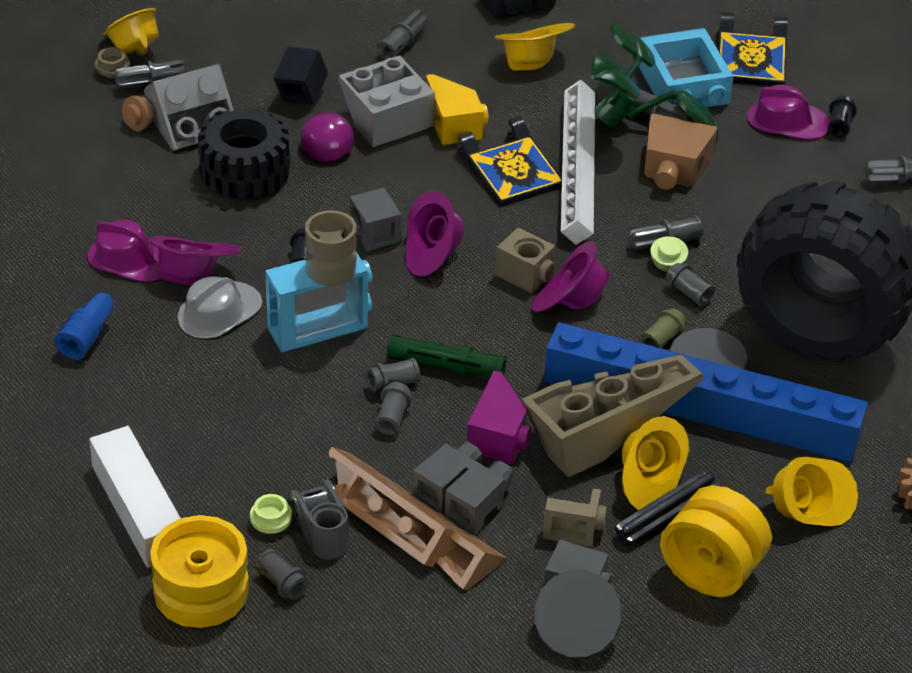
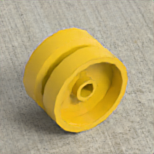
[660,485,772,597]
[150,515,249,628]

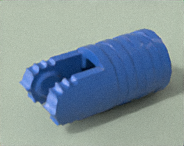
[54,292,114,360]

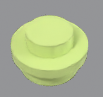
[650,236,688,272]
[250,494,292,534]

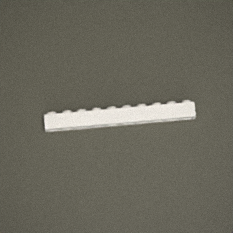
[561,80,595,245]

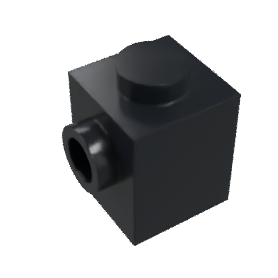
[273,47,328,104]

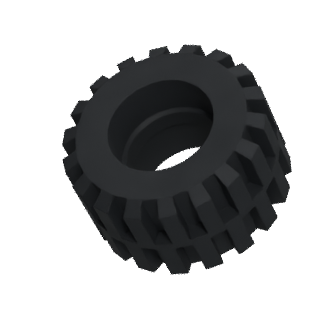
[198,108,290,199]

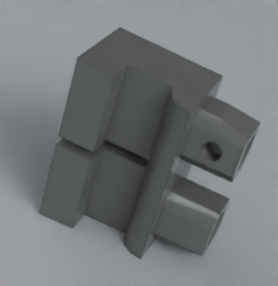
[412,441,513,536]

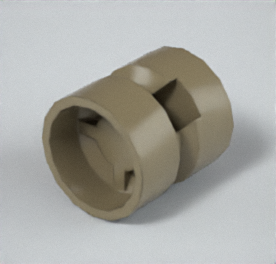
[305,210,357,286]

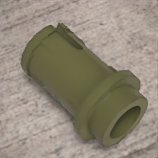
[640,309,687,349]

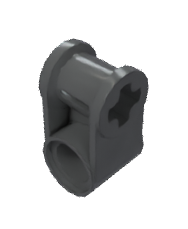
[287,480,349,560]

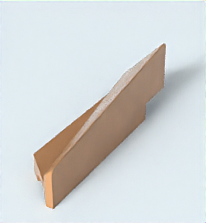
[329,447,506,590]

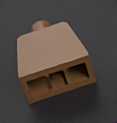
[644,113,717,190]

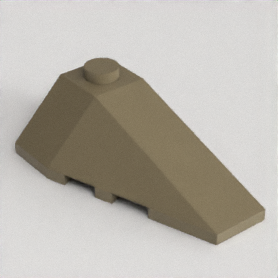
[522,354,703,477]

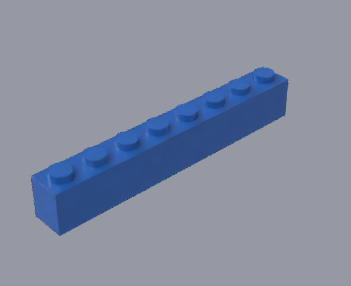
[544,322,868,463]

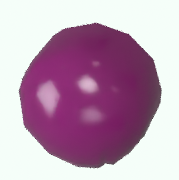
[300,112,354,162]

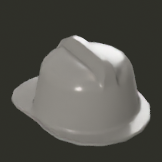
[177,276,262,339]

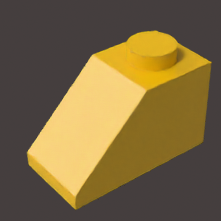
[426,74,489,145]

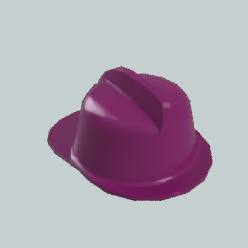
[747,85,830,140]
[405,191,464,277]
[87,220,162,282]
[150,236,241,285]
[532,241,610,313]

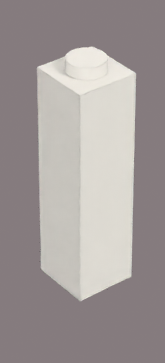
[89,426,180,568]

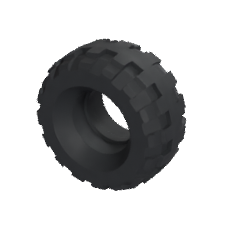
[736,181,912,361]

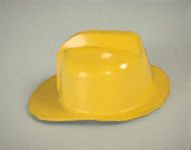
[100,8,159,56]
[495,23,575,71]
[622,416,689,511]
[765,457,858,526]

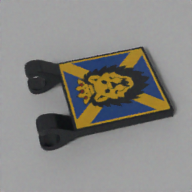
[718,12,788,86]
[457,117,562,206]

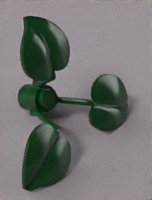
[591,22,719,143]

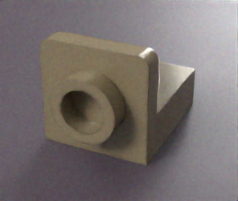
[543,488,607,547]

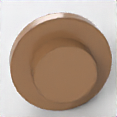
[122,96,155,131]

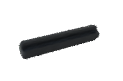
[615,472,717,545]

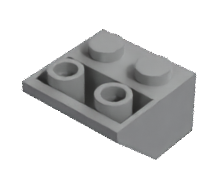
[339,56,435,147]
[144,64,234,151]

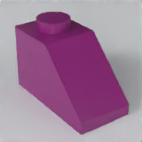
[467,371,531,465]

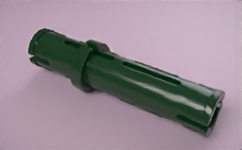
[387,334,507,378]

